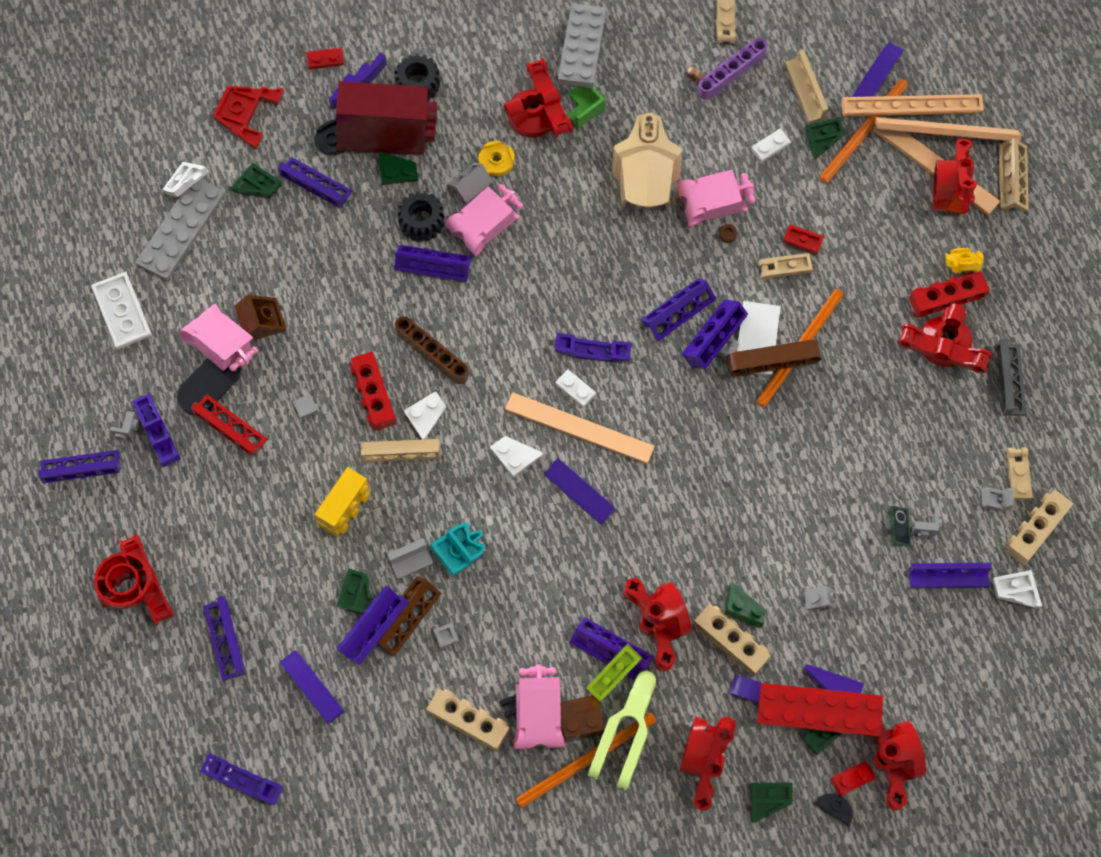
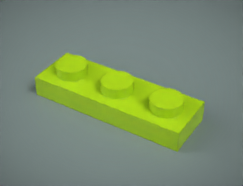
[586,644,642,702]

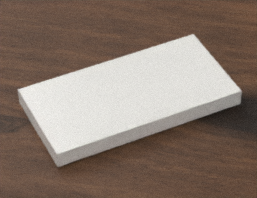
[91,272,152,350]
[737,301,781,377]

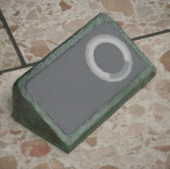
[889,506,911,547]

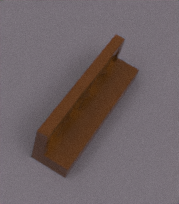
[371,576,442,656]

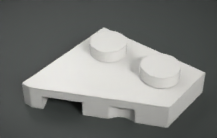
[163,162,209,197]
[403,391,446,440]
[490,436,543,478]
[992,570,1042,609]

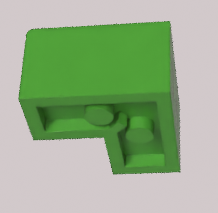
[566,86,606,129]

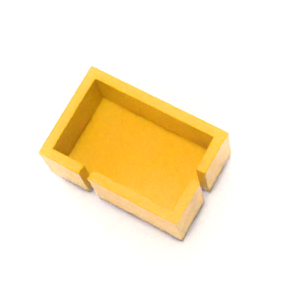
[314,467,371,538]

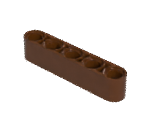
[395,316,469,384]
[726,340,821,376]

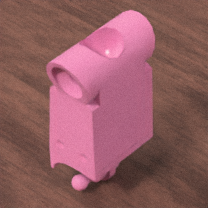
[676,170,756,227]
[444,184,523,256]
[179,304,258,371]
[514,664,565,749]

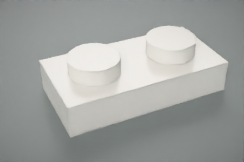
[751,129,791,162]
[555,369,596,408]

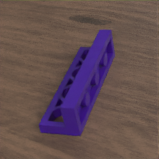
[278,157,352,209]
[394,245,472,282]
[641,278,716,341]
[38,450,120,484]
[908,563,992,589]
[336,586,409,665]
[203,596,246,681]
[569,617,654,680]

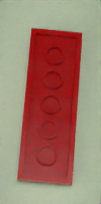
[757,683,883,737]

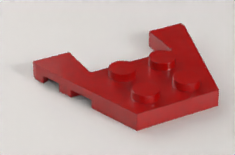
[213,86,284,150]

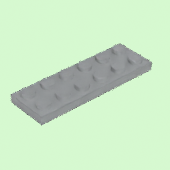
[558,3,606,88]
[135,179,226,281]

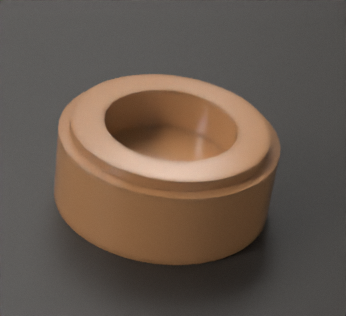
[685,67,704,83]

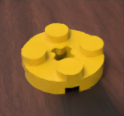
[478,141,515,176]
[945,248,984,273]

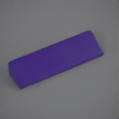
[544,458,615,525]

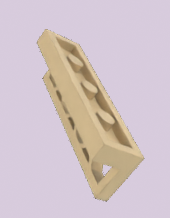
[785,49,828,124]
[999,138,1029,212]
[361,439,440,462]

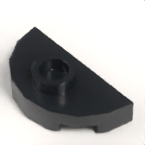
[814,794,853,826]

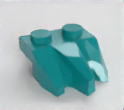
[429,522,486,577]

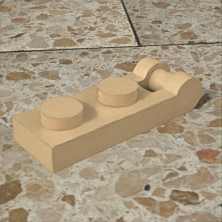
[717,0,735,44]
[758,253,813,280]
[1006,447,1033,500]

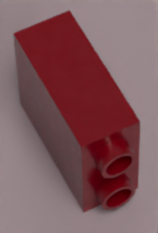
[336,81,437,155]

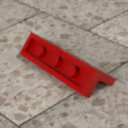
[191,394,267,457]

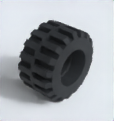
[394,54,440,101]
[397,191,444,242]

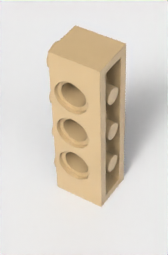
[1006,489,1074,566]
[693,603,771,677]
[426,688,509,752]

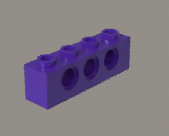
[681,299,748,369]

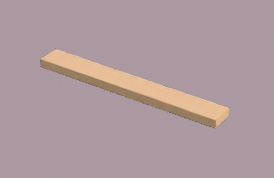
[841,94,984,116]
[873,116,1000,216]
[875,117,1022,141]
[505,392,654,464]

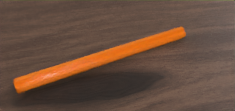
[819,79,908,184]
[757,289,843,407]
[516,713,656,808]

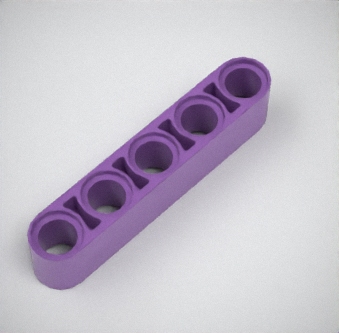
[698,37,768,100]

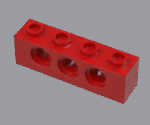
[909,271,990,318]
[349,351,397,431]

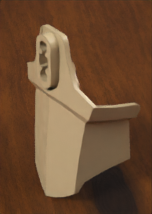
[612,113,682,210]

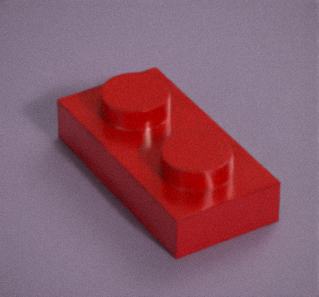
[306,47,344,70]
[782,224,824,255]
[830,760,876,797]

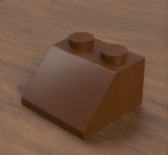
[234,294,287,340]
[560,695,605,743]

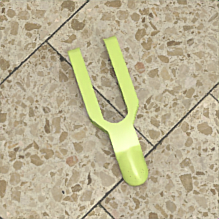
[588,671,656,791]

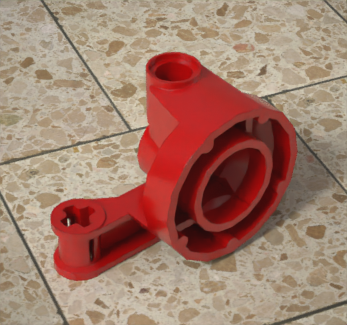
[504,58,573,138]
[933,139,977,214]
[897,303,992,374]
[94,533,174,625]
[623,578,691,672]
[679,716,736,811]
[872,721,927,811]

